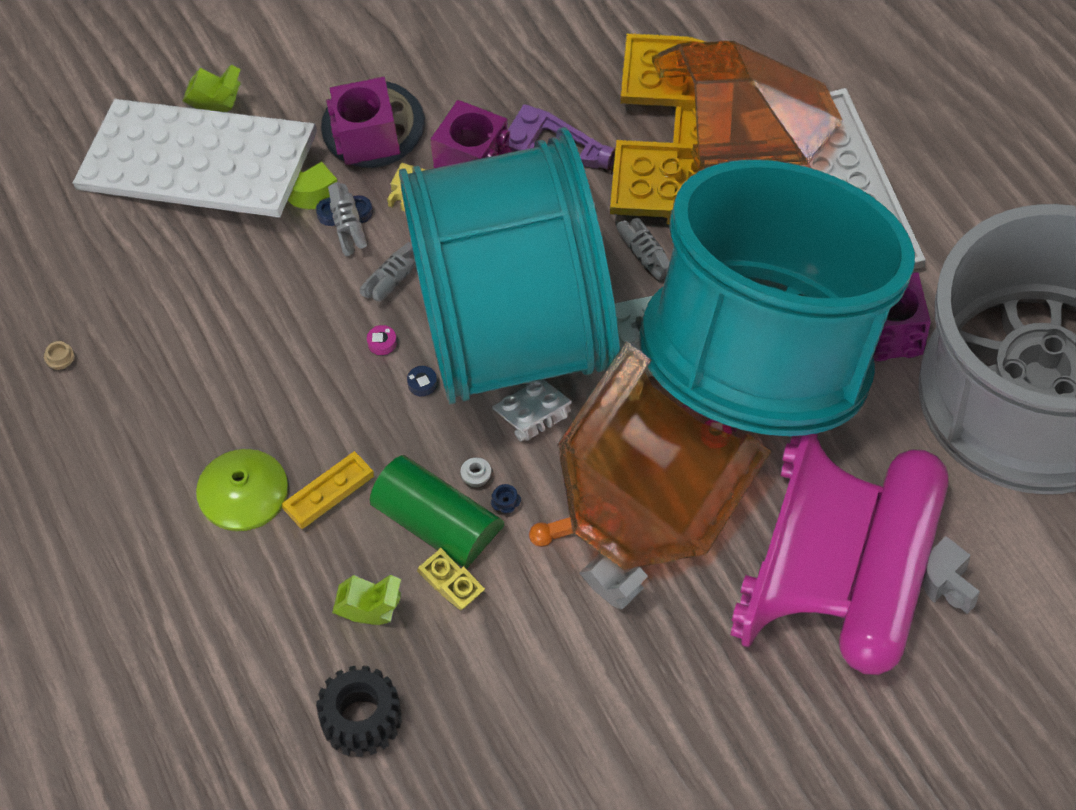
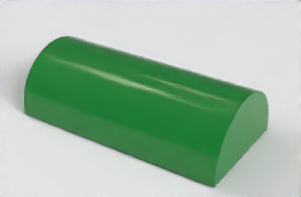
[370,455,505,569]

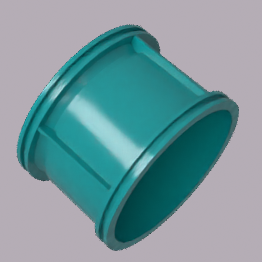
[639,160,915,436]

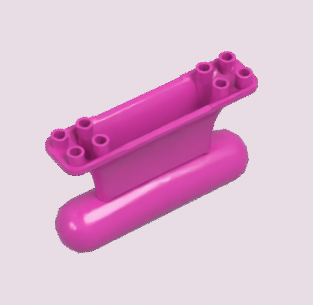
[731,433,949,675]

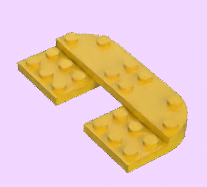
[610,33,733,224]

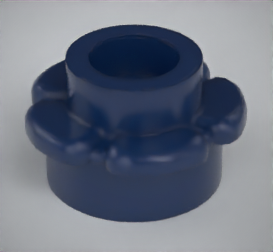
[491,484,521,514]

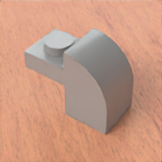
[923,536,980,614]
[579,550,648,609]

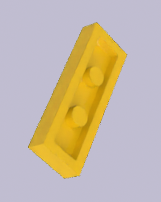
[282,451,374,530]

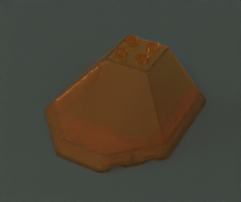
[652,41,843,171]
[557,342,771,570]

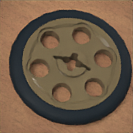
[321,81,425,168]

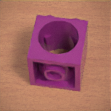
[326,76,400,165]
[430,99,512,168]
[873,272,931,361]

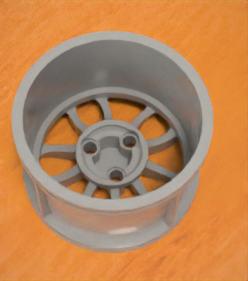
[918,204,1076,494]

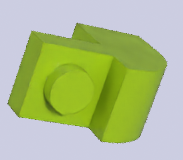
[182,65,241,113]
[288,162,338,209]
[332,575,401,625]

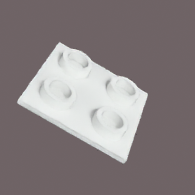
[492,379,572,442]

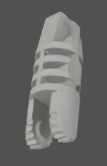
[328,182,367,256]
[616,218,670,280]
[359,242,416,302]

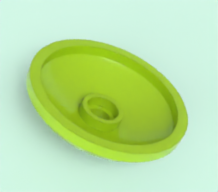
[196,449,288,531]

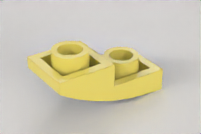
[417,548,485,611]

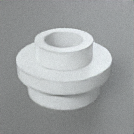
[461,458,491,487]

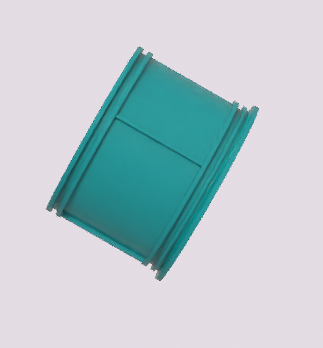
[399,127,620,404]

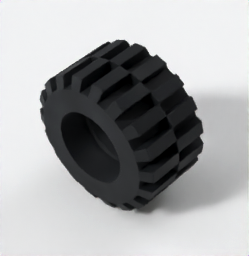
[316,666,402,757]

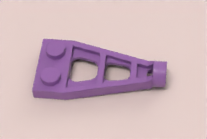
[508,104,615,170]

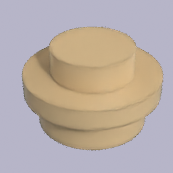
[44,341,74,370]

